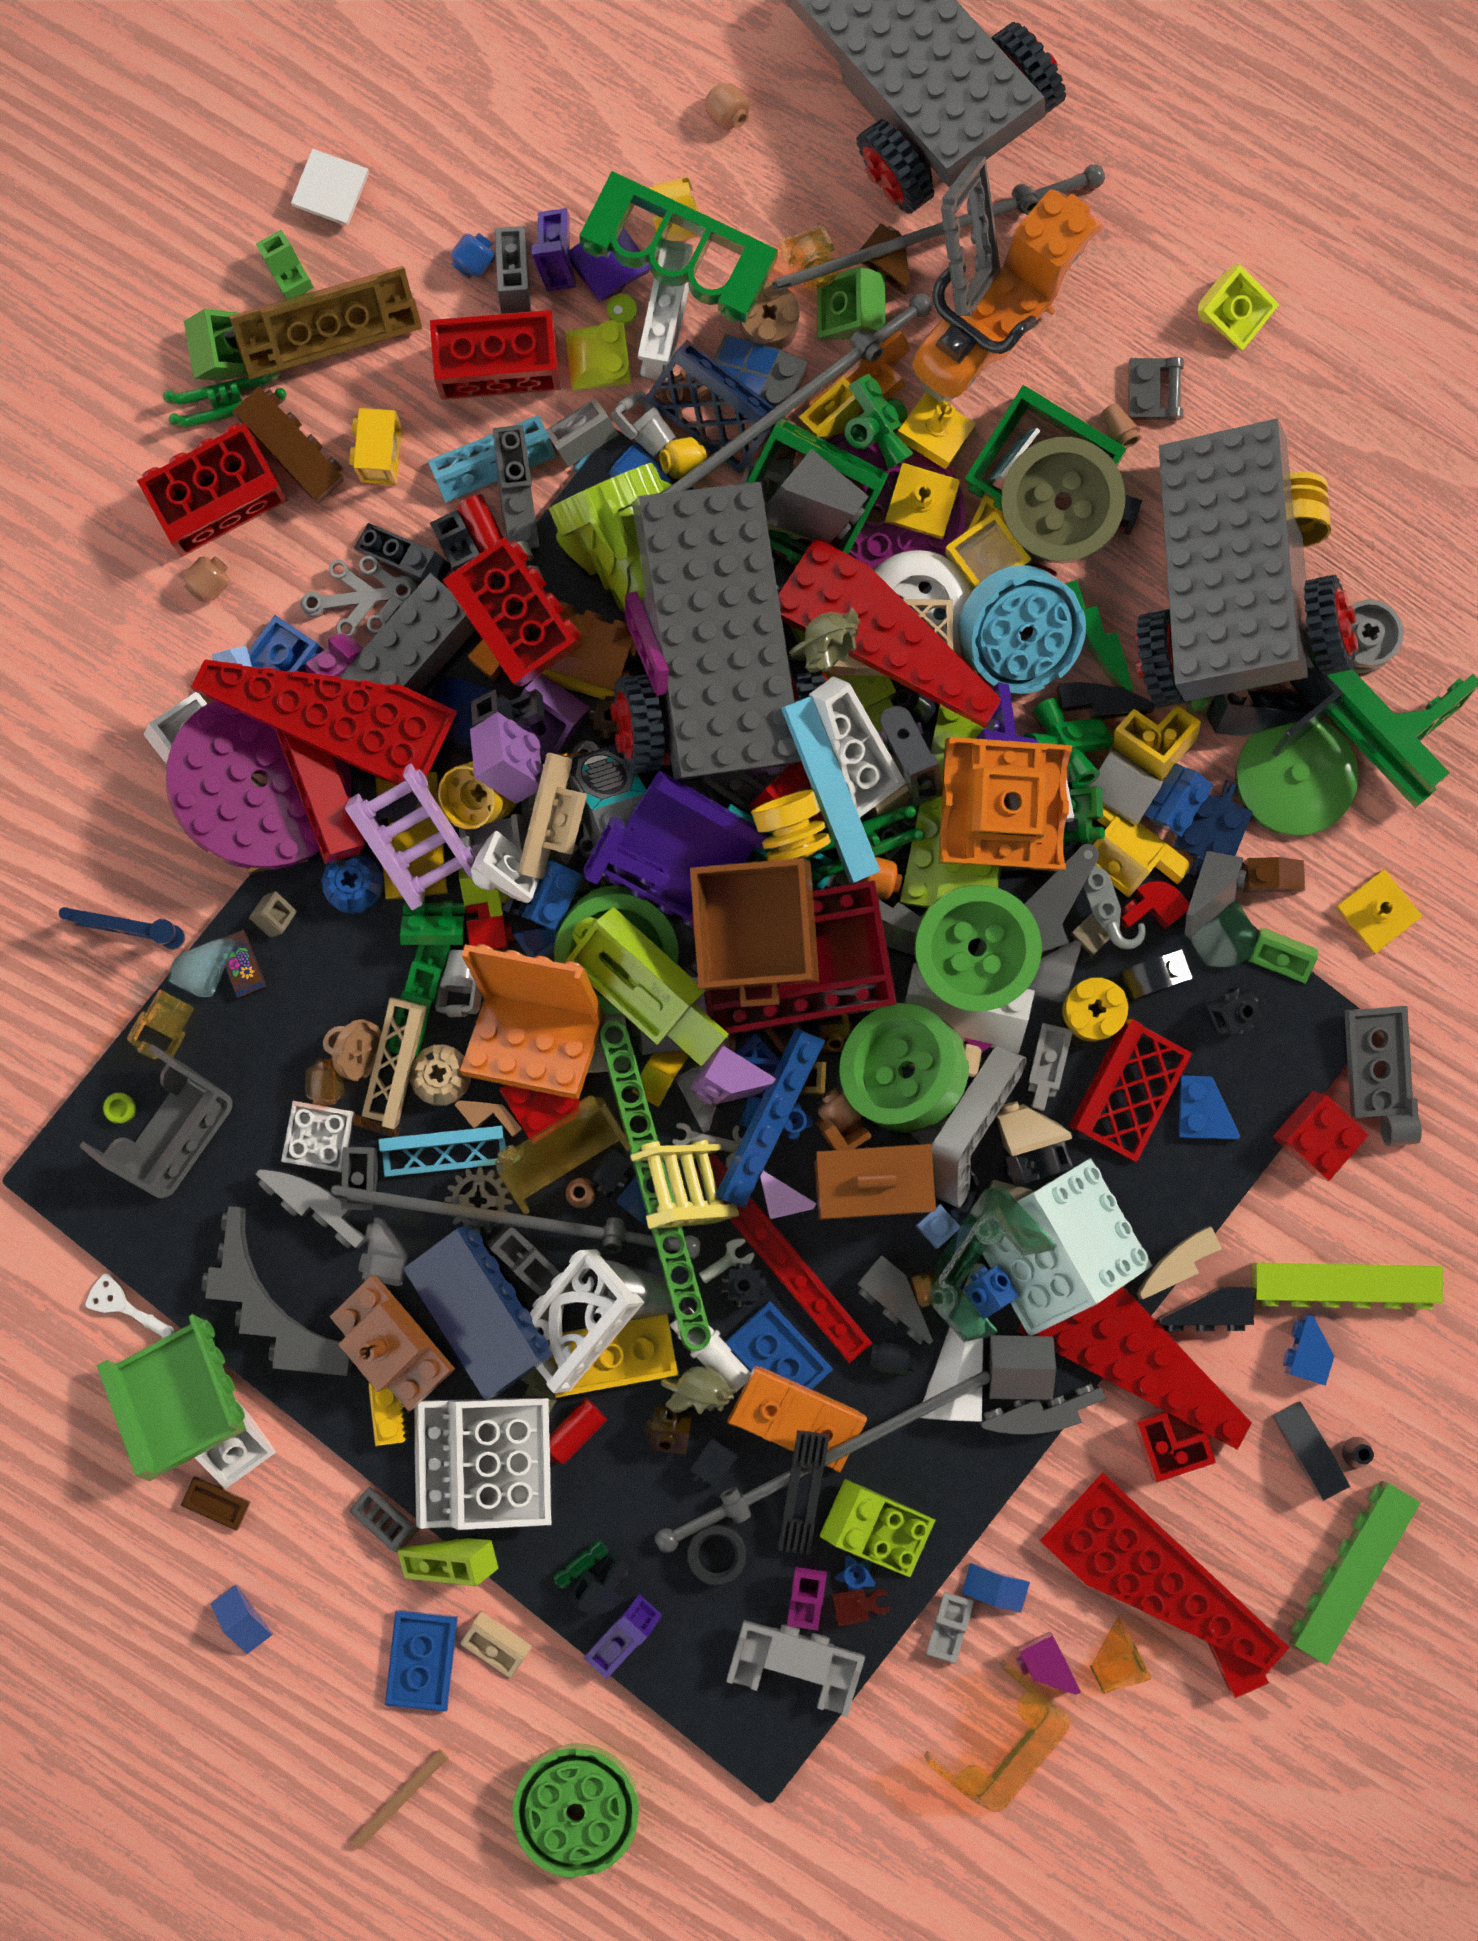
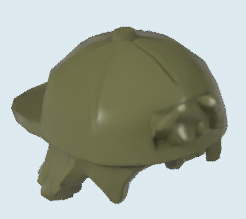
[789,608,861,673]
[661,1366,735,1414]

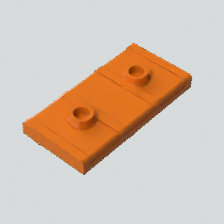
[727,1366,867,1473]

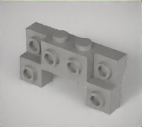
[727,1620,865,1717]

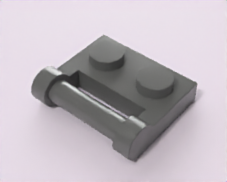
[1128,357,1184,421]

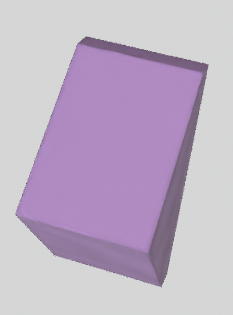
[760,1171,816,1219]

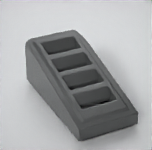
[349,1487,419,1552]

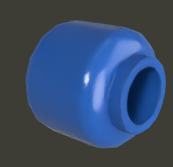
[450,232,495,279]

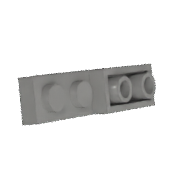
[256,1170,367,1248]

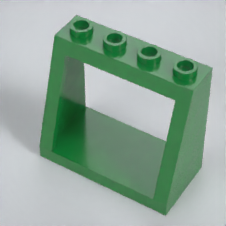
[965,385,1127,511]
[747,418,889,565]

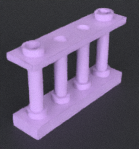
[345,764,476,910]

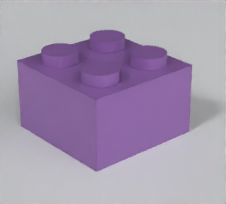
[470,712,543,804]

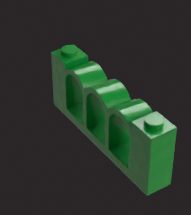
[579,171,778,324]

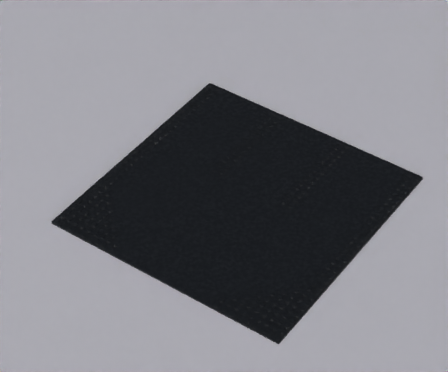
[2,429,1360,1803]

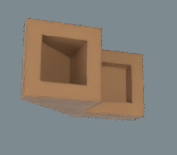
[455,1100,524,1138]

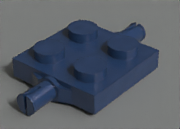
[1173,780,1253,880]

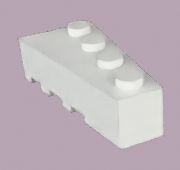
[809,676,906,818]

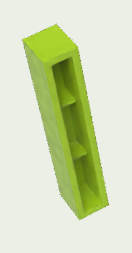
[1252,1263,1443,1309]

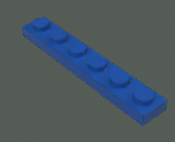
[716,1027,825,1208]

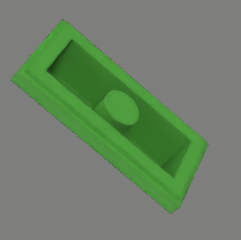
[1249,928,1318,984]

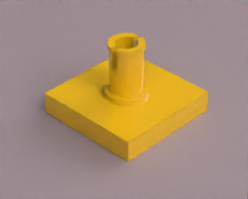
[896,392,977,469]
[885,463,960,540]
[1335,869,1423,955]

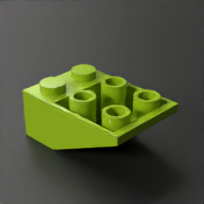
[819,1479,935,1577]

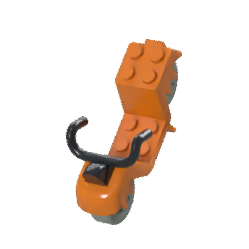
[912,189,1104,402]

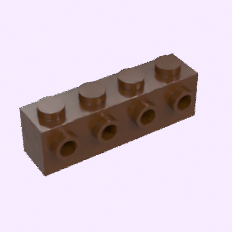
[232,386,344,505]

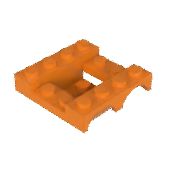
[938,737,1072,871]

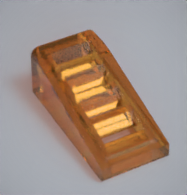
[909,1271,940,1307]

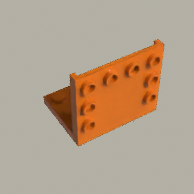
[460,944,606,1099]

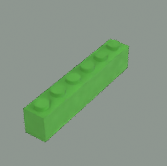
[1289,1481,1421,1665]

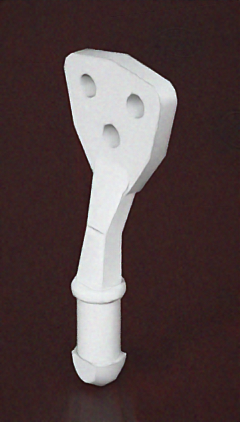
[86,1274,175,1339]

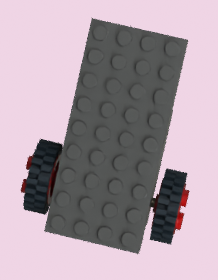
[786,0,1066,214]
[1135,418,1358,708]
[611,482,828,780]

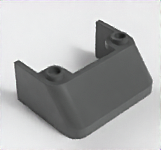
[79,1044,232,1198]

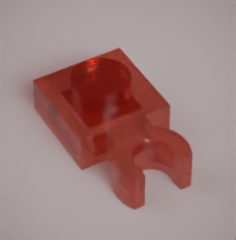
[833,1588,890,1626]

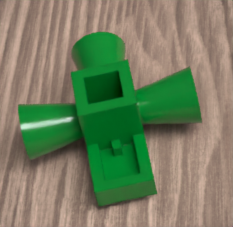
[845,374,914,470]
[1022,698,1115,789]

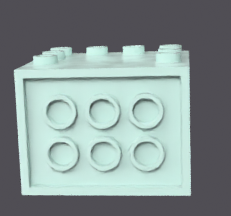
[968,1158,1152,1336]

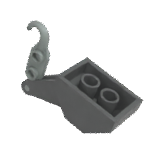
[972,844,1145,956]

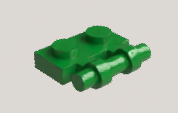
[1063,786,1105,847]
[400,900,466,945]

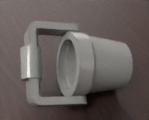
[611,391,676,457]
[435,950,482,1017]

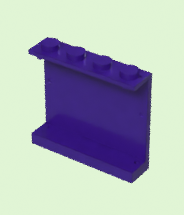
[604,770,768,928]

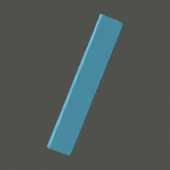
[781,696,880,883]

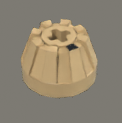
[410,1045,471,1106]

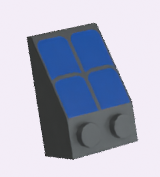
[709,334,807,419]

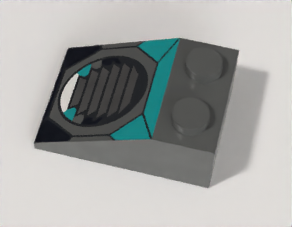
[568,744,646,848]

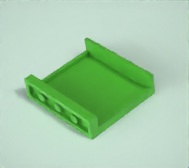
[97,1314,246,1481]

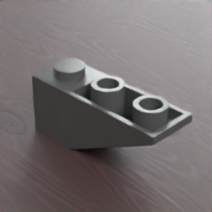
[857,1255,933,1345]

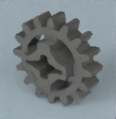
[445,1167,513,1233]

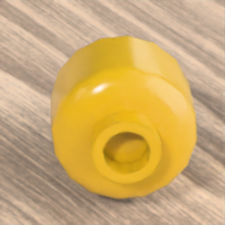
[660,437,707,479]

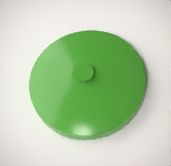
[1235,720,1358,837]

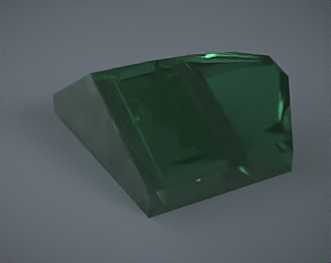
[1184,900,1259,967]

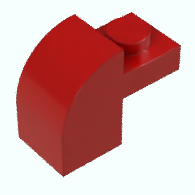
[1120,881,1190,930]

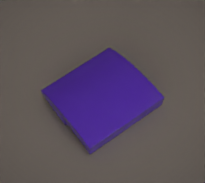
[570,227,650,303]

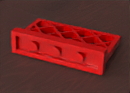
[1068,1019,1192,1162]

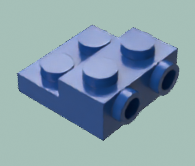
[248,615,324,673]

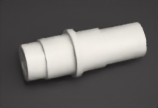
[669,1306,751,1393]

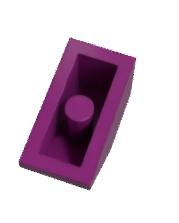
[1015,1631,1081,1695]

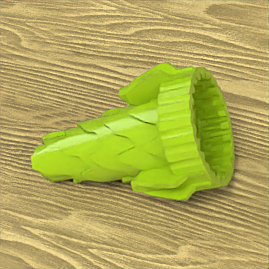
[549,463,672,613]

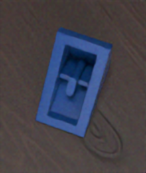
[961,1563,1030,1612]
[211,1584,273,1654]

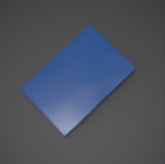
[725,1301,833,1390]
[385,1610,458,1712]

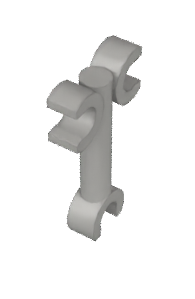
[672,1123,742,1168]

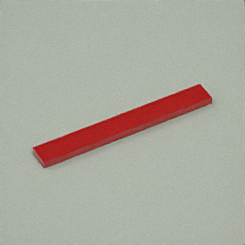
[696,1153,872,1363]

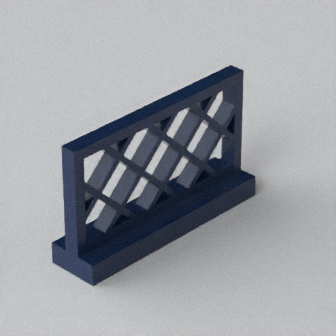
[644,340,778,473]

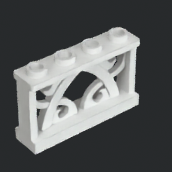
[638,239,693,382]
[530,1249,644,1393]

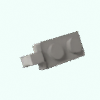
[1028,1023,1073,1111]

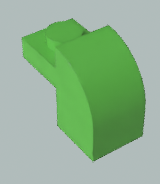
[256,230,314,300]

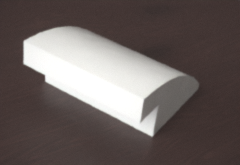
[414,1398,551,1530]

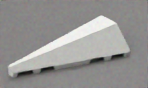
[920,1264,984,1421]

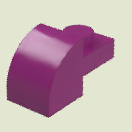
[305,634,364,677]
[787,1567,827,1630]

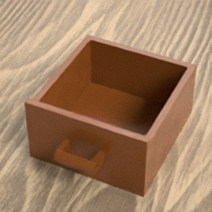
[690,858,819,1007]
[814,1144,936,1220]

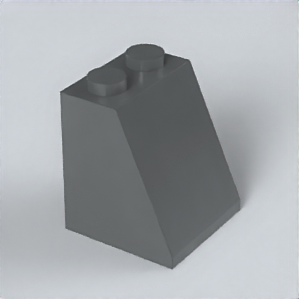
[765,449,869,544]

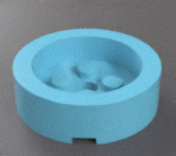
[958,565,1086,694]

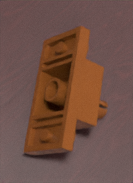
[330,1275,455,1411]

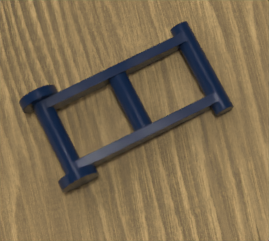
[58,907,185,950]

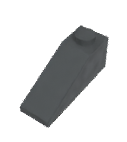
[495,226,531,314]
[1185,851,1247,937]

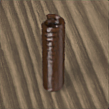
[352,1114,400,1138]

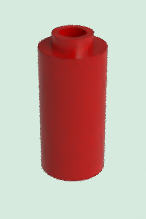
[456,494,504,554]
[549,1398,608,1465]

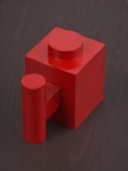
[465,902,514,951]

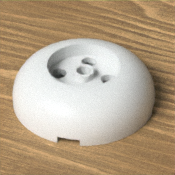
[874,550,973,656]

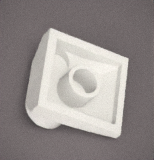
[471,830,539,903]

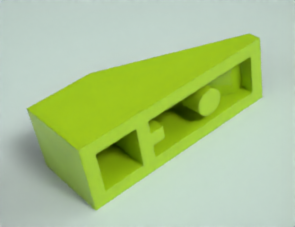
[397,1538,498,1586]

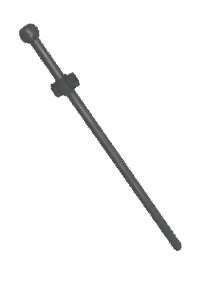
[773,164,1105,291]
[663,293,933,493]
[331,1186,700,1259]
[655,1371,991,1553]

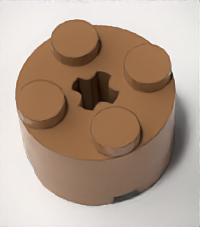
[739,281,800,350]

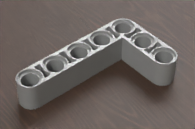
[932,1046,1026,1208]

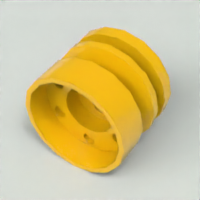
[1290,471,1331,547]
[438,761,517,830]
[751,790,831,861]

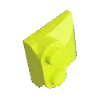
[1198,264,1280,351]
[565,321,631,391]

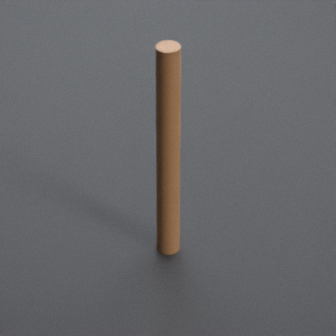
[351,1749,449,1849]

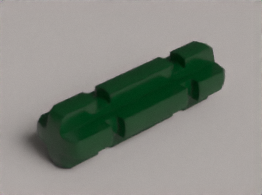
[553,1540,608,1589]

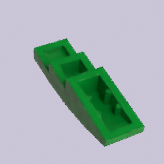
[1065,580,1134,692]
[387,945,452,1059]

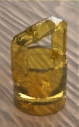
[780,225,838,289]
[128,989,195,1060]

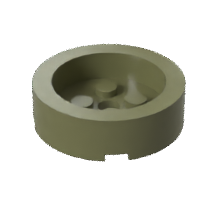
[1002,437,1126,564]

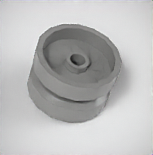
[1351,599,1404,674]

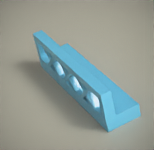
[428,415,556,503]
[379,1126,508,1177]

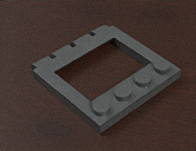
[941,156,1001,316]

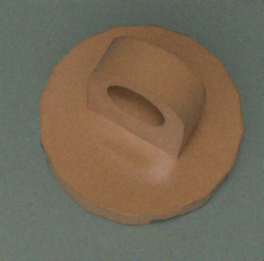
[323,1019,382,1081]

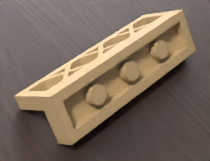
[362,997,427,1129]

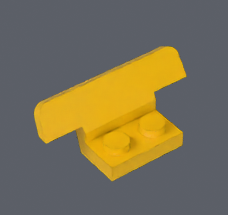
[1093,806,1189,898]

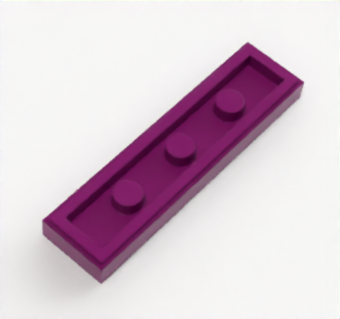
[624,592,669,695]

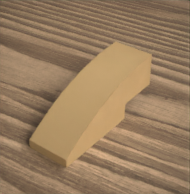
[1136,1226,1222,1299]

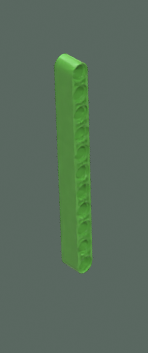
[600,1021,711,1352]

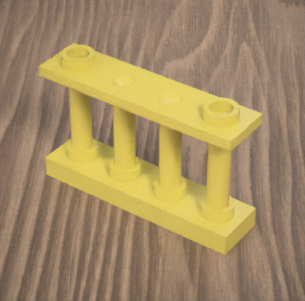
[631,1140,739,1229]

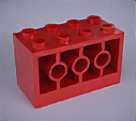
[430,310,561,400]
[137,423,288,557]
[443,537,582,688]

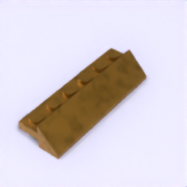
[229,266,422,379]

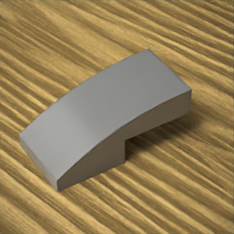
[925,1592,974,1664]

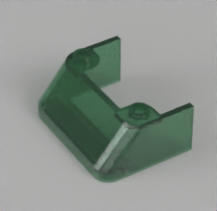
[930,1187,1057,1342]

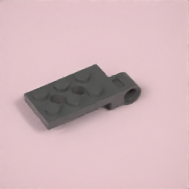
[1344,1005,1422,1146]

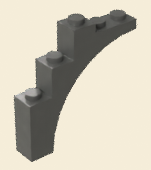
[202,1206,352,1376]

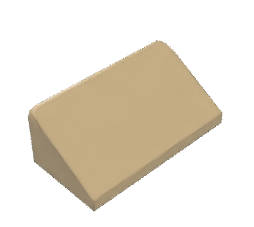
[460,1612,532,1679]

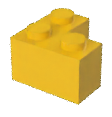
[1112,705,1201,780]

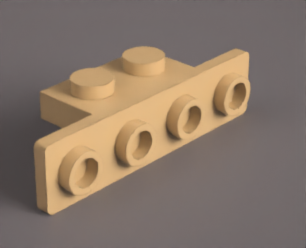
[518,753,587,879]

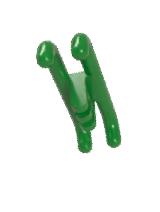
[163,370,287,428]
[804,806,925,884]

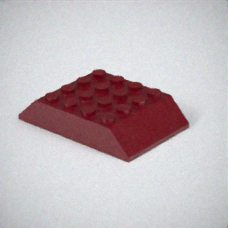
[690,880,897,1035]

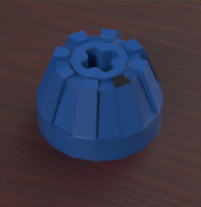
[321,853,384,914]

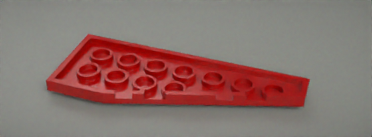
[778,538,1001,728]
[191,659,457,794]
[1017,1286,1252,1450]
[1039,1472,1290,1671]

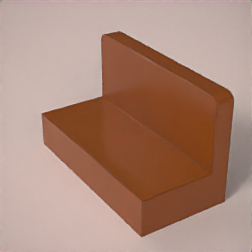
[815,1118,872,1150]

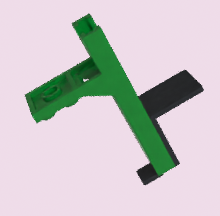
[1272,651,1478,809]

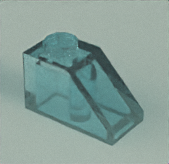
[169,939,236,997]

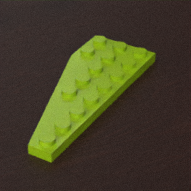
[900,671,1002,909]

